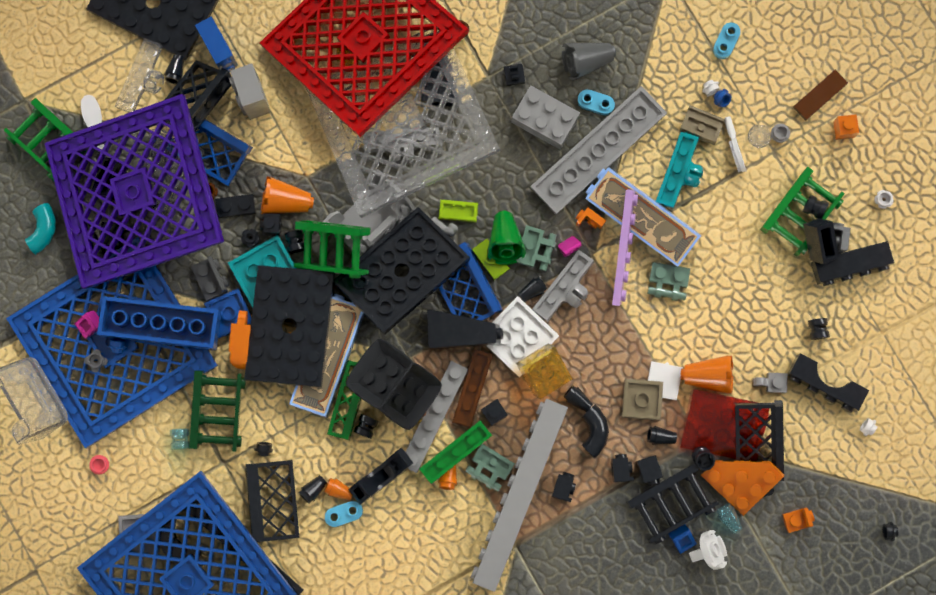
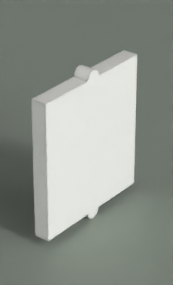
[648,361,683,400]

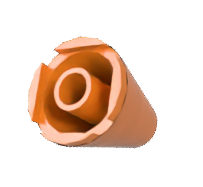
[261,176,314,214]
[681,355,733,394]

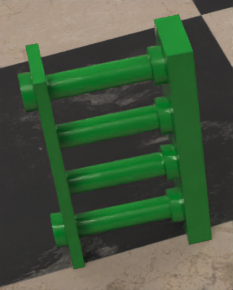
[4,98,88,182]
[760,166,845,257]
[294,220,371,278]

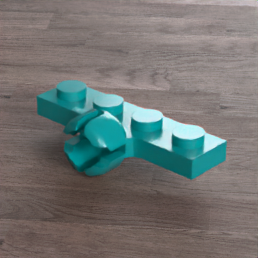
[656,132,703,209]

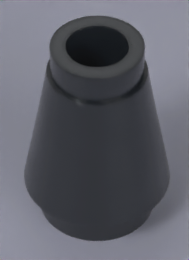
[164,55,184,84]
[518,276,548,302]
[564,385,593,412]
[647,426,677,445]
[299,475,327,504]

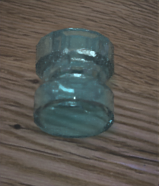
[170,428,190,450]

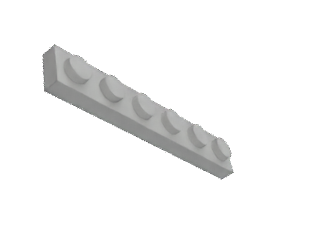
[405,361,468,473]

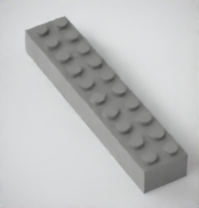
[470,399,568,592]

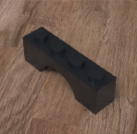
[787,353,869,413]

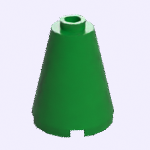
[487,210,526,265]

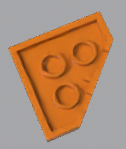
[701,460,784,516]

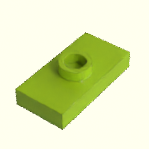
[439,199,478,223]
[472,238,510,281]

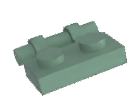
[517,225,557,272]
[647,262,690,301]
[465,444,515,492]

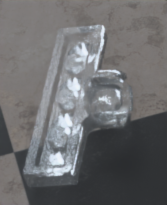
[115,38,165,113]

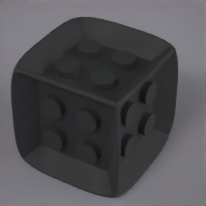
[346,339,442,430]

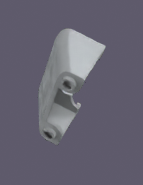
[323,169,416,257]

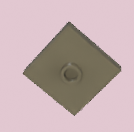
[622,379,663,421]

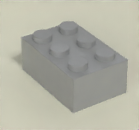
[229,63,271,120]
[511,85,580,150]

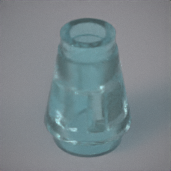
[716,503,743,534]

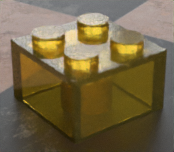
[516,343,573,400]

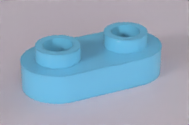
[713,22,741,59]
[577,89,615,115]
[325,501,363,527]

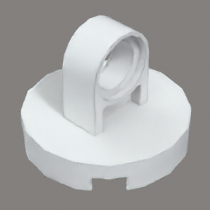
[689,530,727,570]

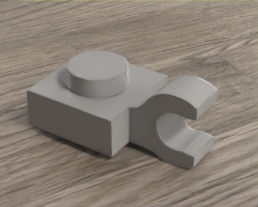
[753,373,788,393]

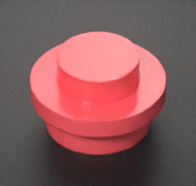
[89,455,109,475]

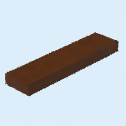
[452,349,493,428]

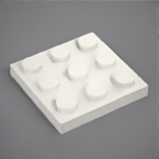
[486,296,559,378]

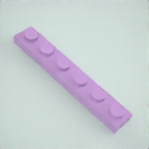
[612,189,638,306]

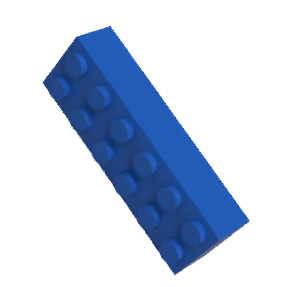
[97,296,222,350]

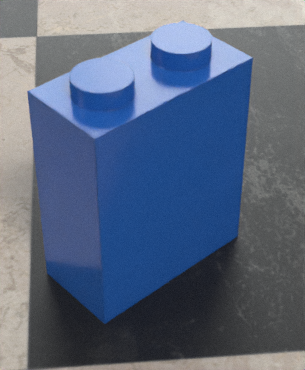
[195,16,238,73]

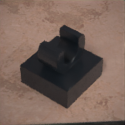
[504,64,525,86]

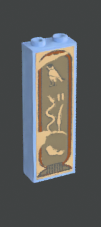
[585,167,701,267]
[289,294,364,418]

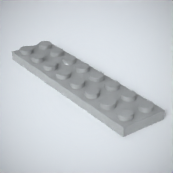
[530,86,667,215]

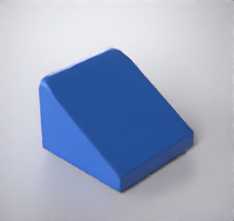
[668,524,697,554]

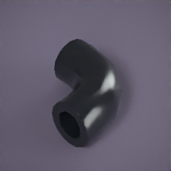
[582,404,609,459]

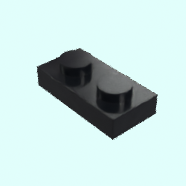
[215,194,256,219]

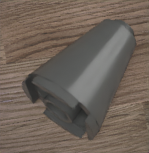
[561,43,616,81]

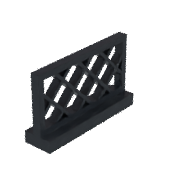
[165,60,231,132]
[735,400,784,481]
[245,460,300,542]

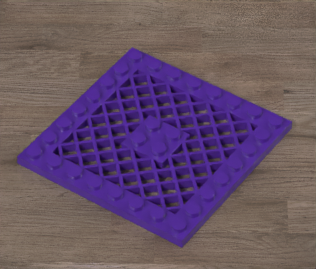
[45,94,224,289]

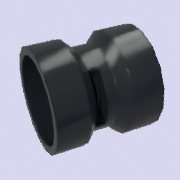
[802,195,829,219]
[285,230,304,253]
[808,318,830,340]
[354,414,379,439]
[691,446,715,471]

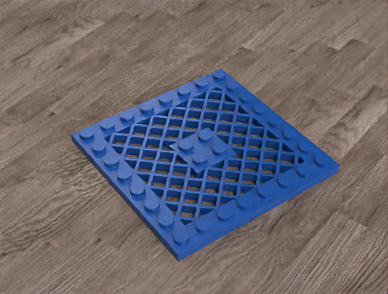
[6,237,218,449]
[77,471,297,595]

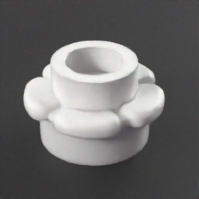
[702,80,720,97]
[874,190,893,209]
[860,418,877,436]

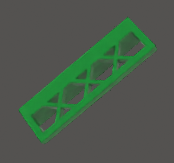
[327,360,361,441]
[419,421,492,484]

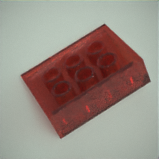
[680,389,770,462]

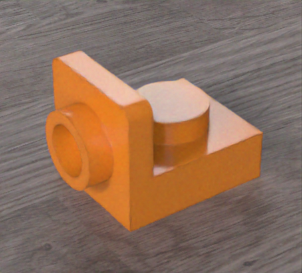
[575,207,606,229]
[782,507,815,533]

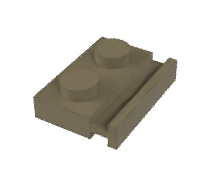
[679,105,725,145]

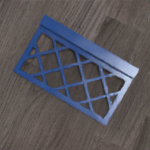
[166,119,253,186]
[439,242,503,321]

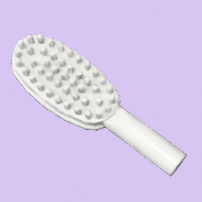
[81,95,104,152]
[724,116,747,172]

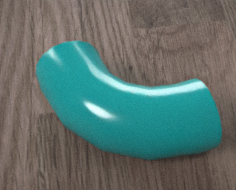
[25,203,56,255]

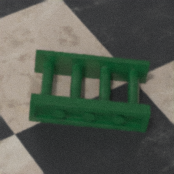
[189,370,246,452]

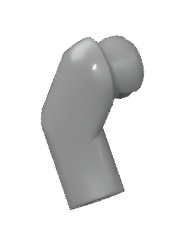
[431,217,458,236]

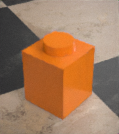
[833,114,859,140]

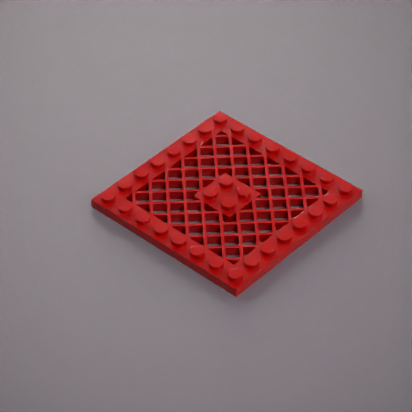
[259,0,469,138]

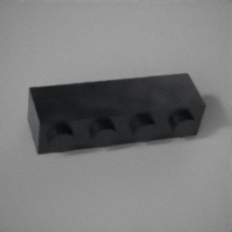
[811,241,895,287]

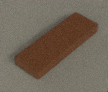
[793,69,848,121]

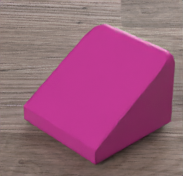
[558,236,581,257]
[74,310,100,339]

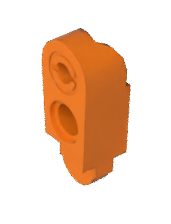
[229,311,251,370]

